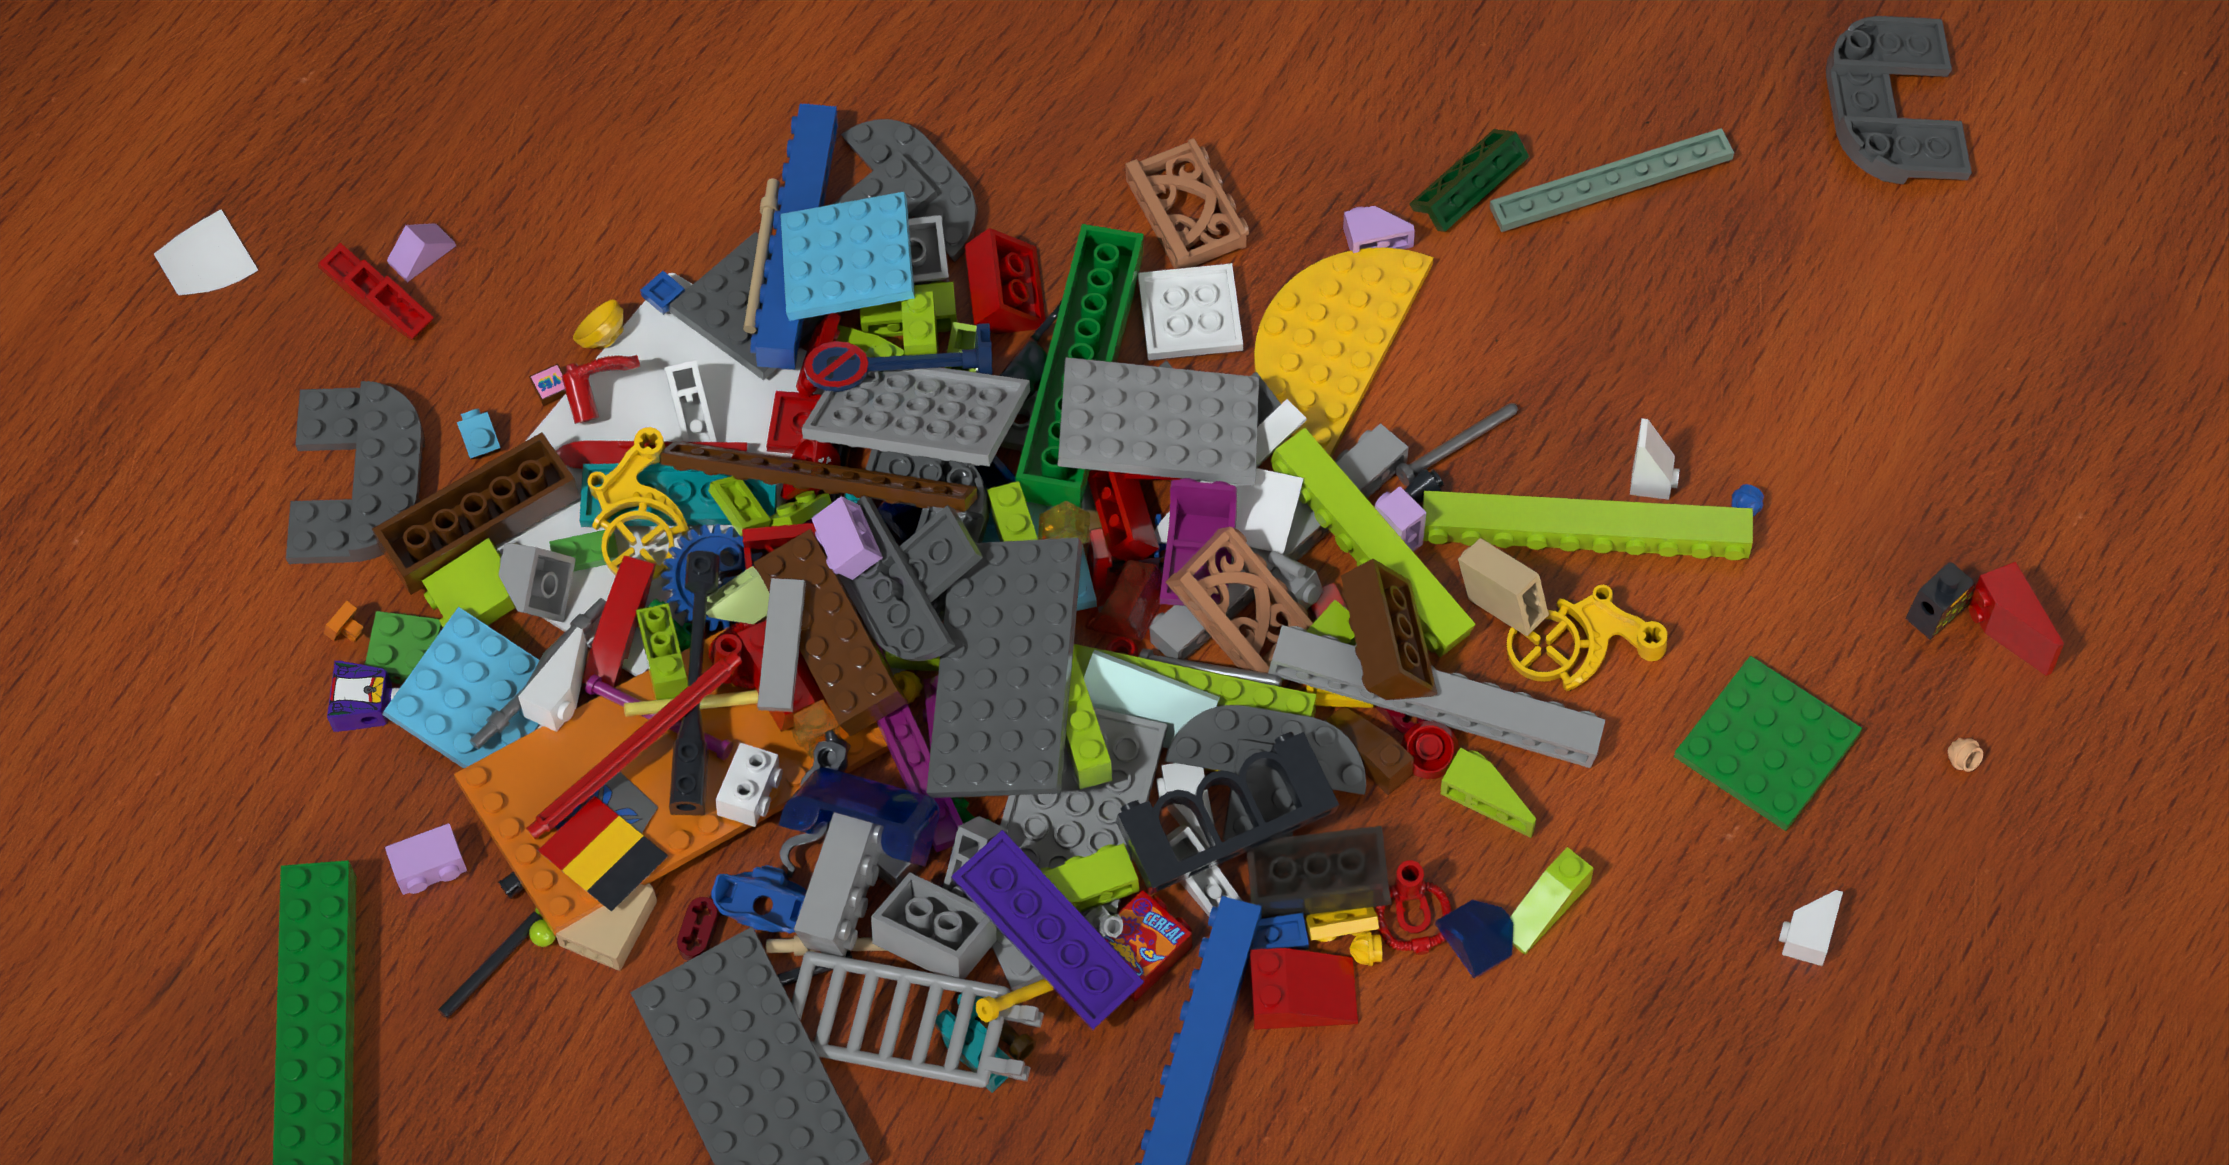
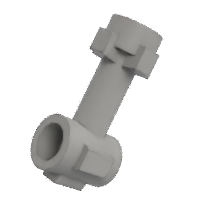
[1082,905,1123,939]

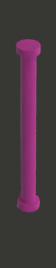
[585,674,733,760]

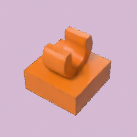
[324,601,364,642]

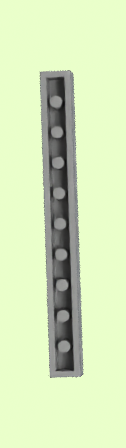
[1150,423,1409,660]
[1268,625,1605,768]

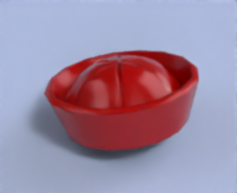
[1401,721,1459,779]

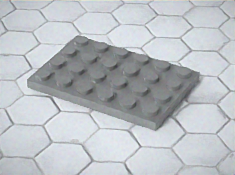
[802,357,1030,466]
[1057,357,1259,486]
[1000,707,1168,916]

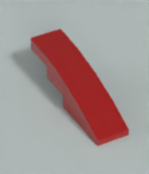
[318,242,434,340]
[582,555,656,688]

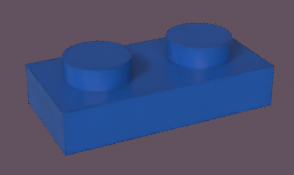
[1252,913,1309,950]

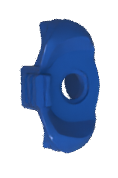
[711,865,807,933]

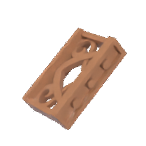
[1125,138,1249,269]
[1166,527,1313,673]

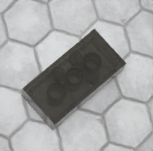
[1247,826,1392,919]

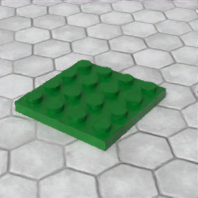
[1674,656,1863,831]

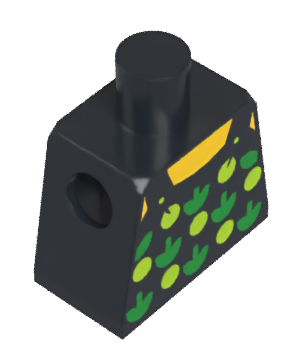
[1905,562,1975,640]

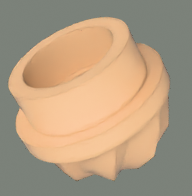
[1948,738,1983,772]

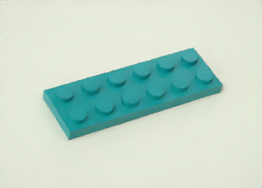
[579,463,777,527]

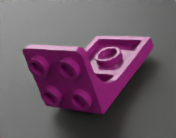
[1160,478,1237,606]

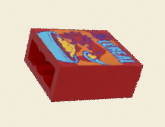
[1103,890,1192,1002]

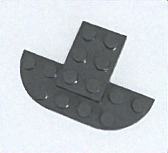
[831,119,978,262]
[839,495,983,661]
[1165,705,1366,851]

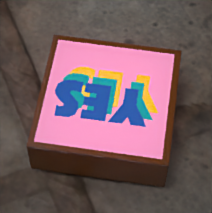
[529,364,566,406]

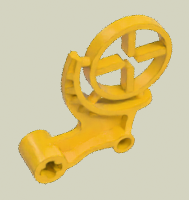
[588,427,689,580]
[1507,584,1667,692]

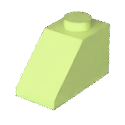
[706,566,769,624]

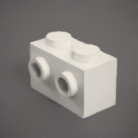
[716,743,783,827]

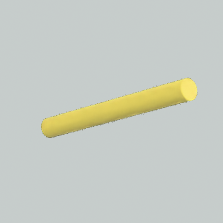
[624,690,758,717]

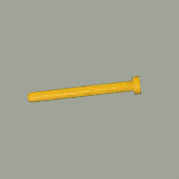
[976,979,1054,1022]

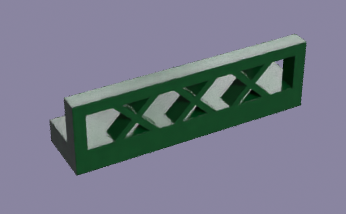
[1409,129,1530,232]

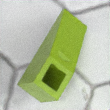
[636,603,688,700]

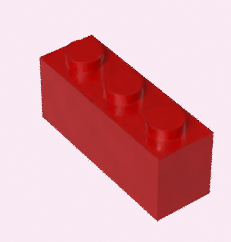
[1088,470,1159,562]

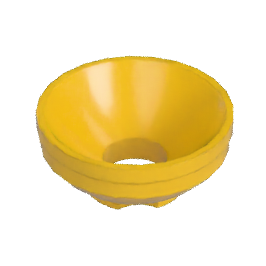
[573,299,624,349]

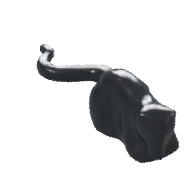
[999,300,1062,404]
[780,730,851,878]

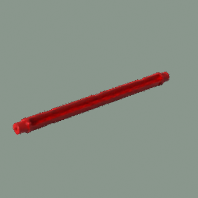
[526,651,743,839]

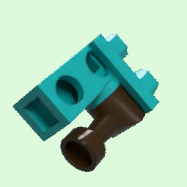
[935,993,1036,1093]

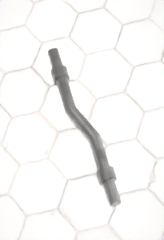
[469,598,606,750]

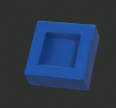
[640,271,685,315]

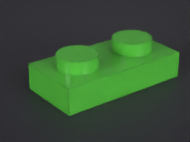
[549,530,619,572]

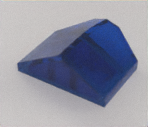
[1435,899,1514,979]

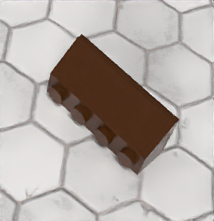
[1341,559,1438,700]

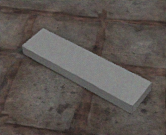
[757,578,806,712]

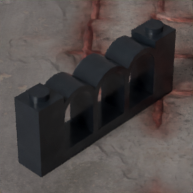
[1116,732,1339,895]

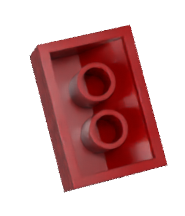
[965,228,1046,334]
[737,620,830,732]

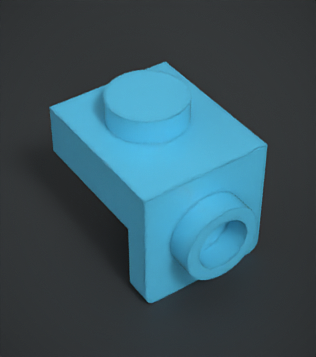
[457,408,501,459]

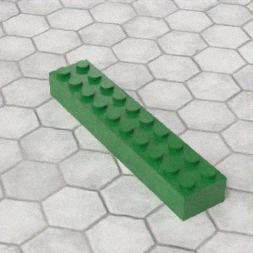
[1015,224,1144,511]
[273,860,357,1165]

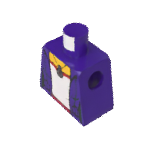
[327,661,400,732]

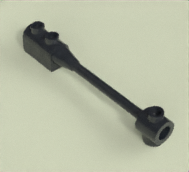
[669,551,720,816]

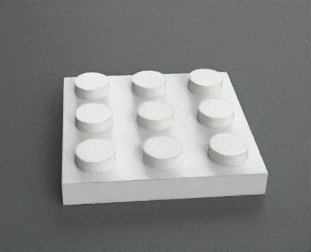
[1138,263,1243,360]

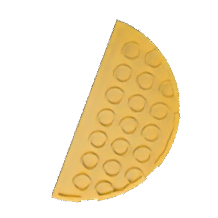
[1254,248,1434,458]

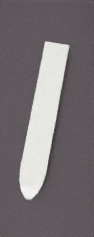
[1155,399,1307,544]

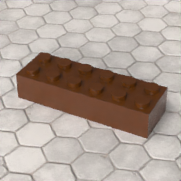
[372,432,580,595]
[753,529,908,736]

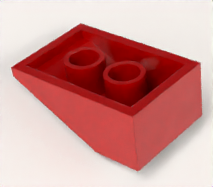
[1969,561,2064,676]
[1250,948,1358,1030]

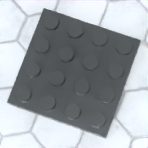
[669,232,841,380]

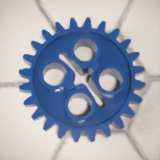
[661,524,763,631]

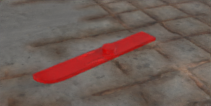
[556,440,747,469]

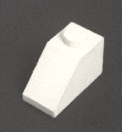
[1779,890,1843,966]

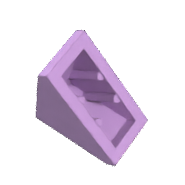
[387,223,456,283]

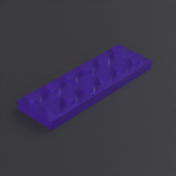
[951,830,1144,1030]

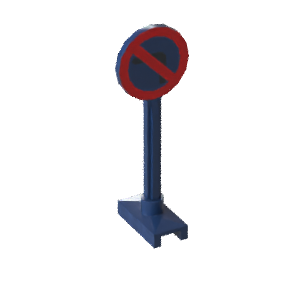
[804,323,992,392]

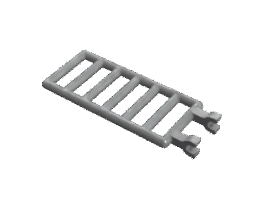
[791,951,1044,1088]

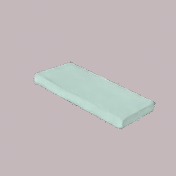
[1084,650,1220,749]

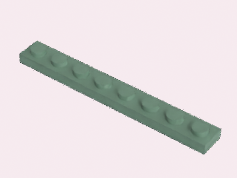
[1490,128,1734,232]

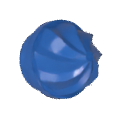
[1732,484,1764,516]

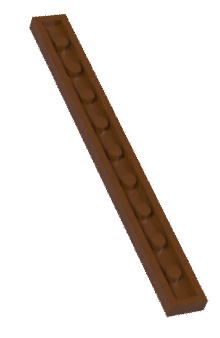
[661,441,977,513]

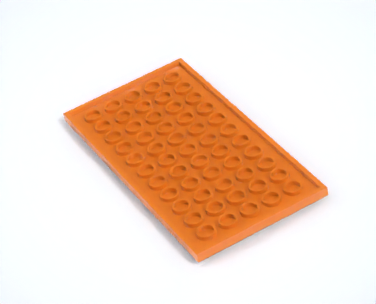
[454,621,889,936]

